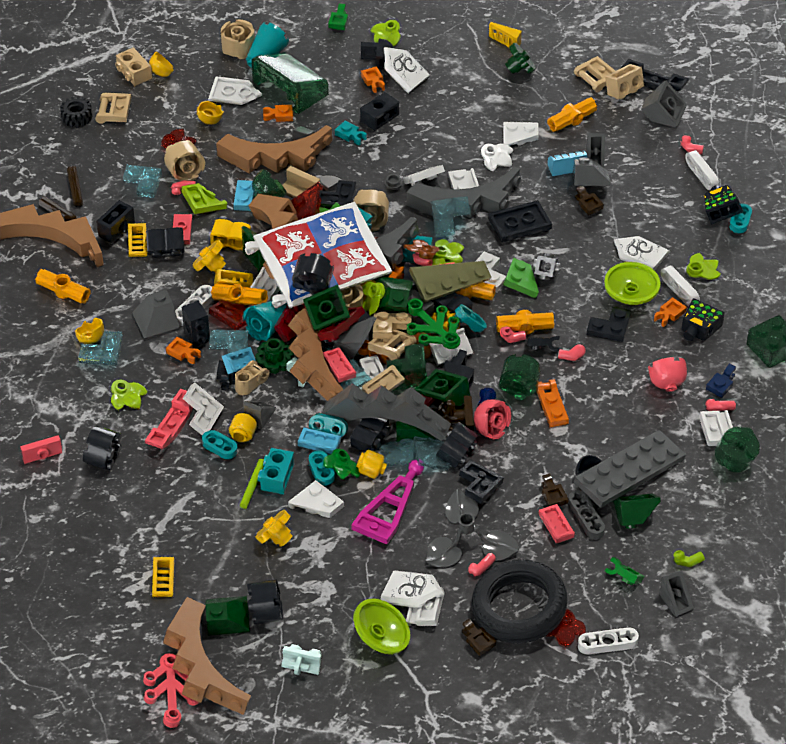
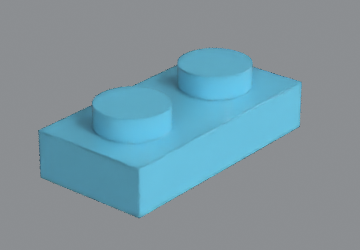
[234,180,256,211]

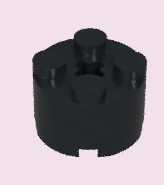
[292,253,334,295]
[83,425,122,471]
[247,579,283,625]

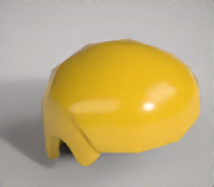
[149,52,174,77]
[197,101,224,125]
[75,318,104,344]

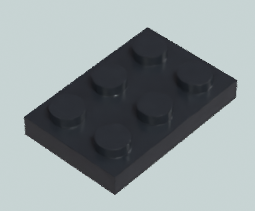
[488,200,552,242]

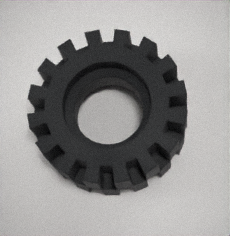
[60,96,93,128]

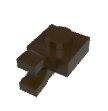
[575,186,604,216]
[541,473,569,507]
[462,619,496,656]

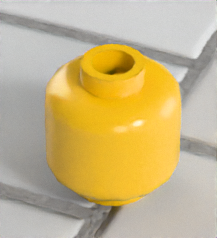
[229,413,257,442]
[356,450,387,479]

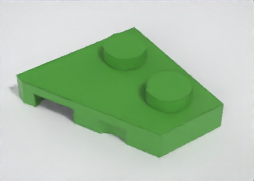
[503,258,539,298]

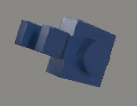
[706,363,736,398]

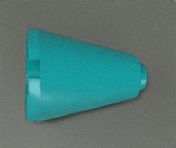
[246,22,289,69]
[243,300,288,341]

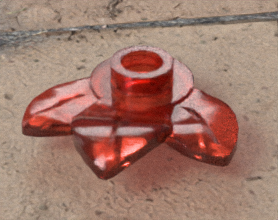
[161,129,196,149]
[546,609,586,647]

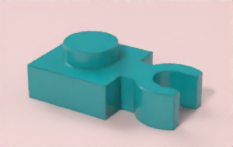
[335,120,367,145]

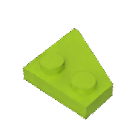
[181,183,227,214]

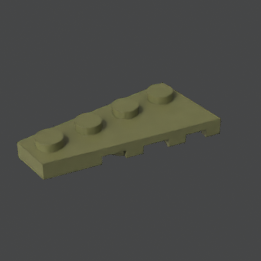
[409,261,492,303]

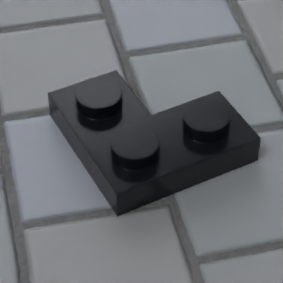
[315,180,356,209]
[586,307,631,342]
[459,460,504,504]

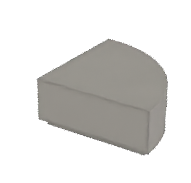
[319,176,341,192]

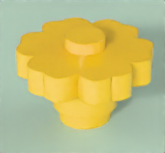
[192,240,226,273]
[255,510,293,547]

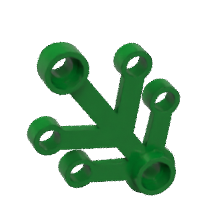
[407,298,461,349]

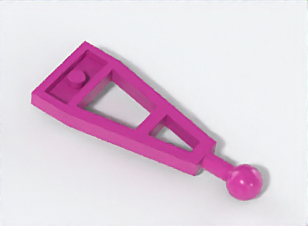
[352,460,424,545]

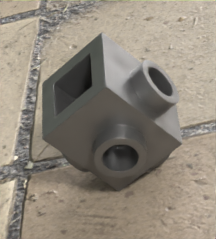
[533,253,560,280]

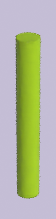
[240,459,264,509]

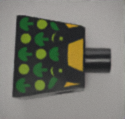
[704,185,743,225]
[681,298,725,341]

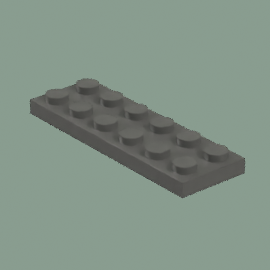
[574,430,686,508]

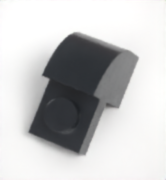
[361,38,394,69]
[444,349,474,390]

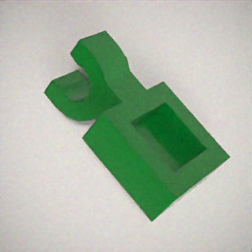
[328,3,348,30]
[604,557,645,585]

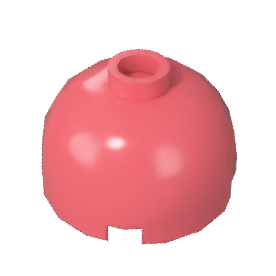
[648,357,687,392]
[473,399,511,439]

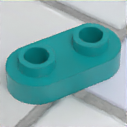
[729,203,752,233]
[455,304,487,333]
[309,413,348,437]
[202,430,238,459]
[309,451,335,485]

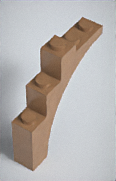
[216,125,333,174]
[288,307,344,401]
[163,597,251,715]

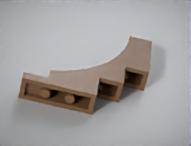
[248,194,298,279]
[0,204,104,267]

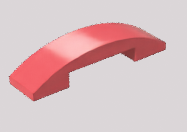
[145,389,193,449]

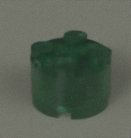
[499,354,541,400]
[715,427,760,472]

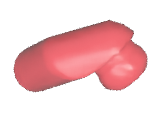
[680,135,703,154]
[171,180,196,195]
[413,252,433,266]
[500,326,526,343]
[558,344,586,361]
[705,399,736,411]
[468,553,496,576]

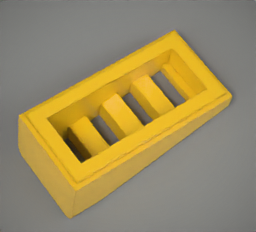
[489,22,522,47]
[128,223,147,257]
[214,269,253,288]
[152,557,174,597]

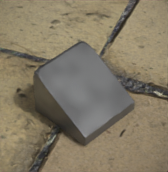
[292,126,316,140]

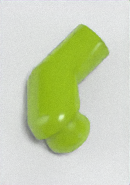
[673,550,705,567]

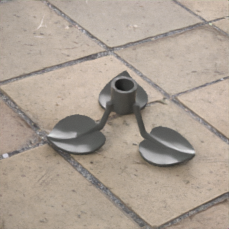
[426,489,519,568]

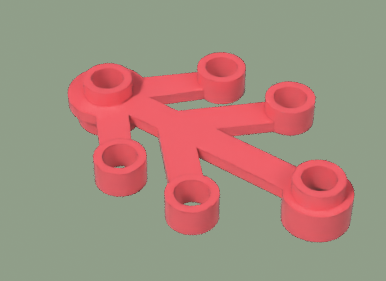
[143,653,199,728]

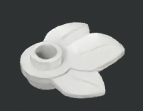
[481,143,513,172]

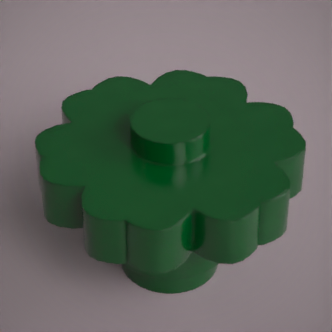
[505,42,536,74]
[255,338,294,374]

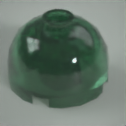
[252,169,287,198]

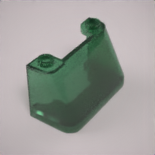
[251,52,329,114]

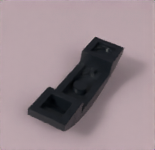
[620,59,689,91]

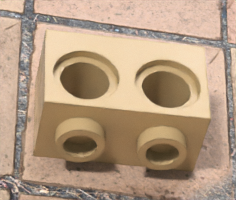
[115,47,152,86]
[605,64,644,99]

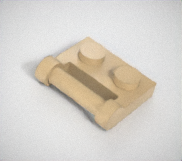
[574,56,615,92]
[95,93,131,124]
[368,329,417,361]

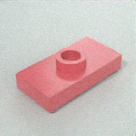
[173,214,192,244]
[323,347,356,383]
[20,435,62,464]
[539,504,575,544]

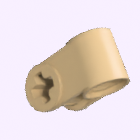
[235,360,270,395]

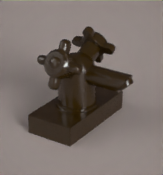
[435,395,474,432]

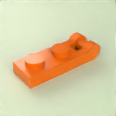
[535,379,569,427]

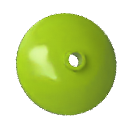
[604,262,660,305]
[353,599,410,654]

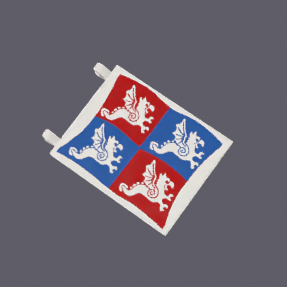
[245,202,392,308]

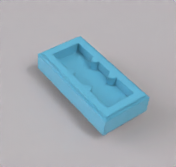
[222,347,256,374]
[298,428,341,454]

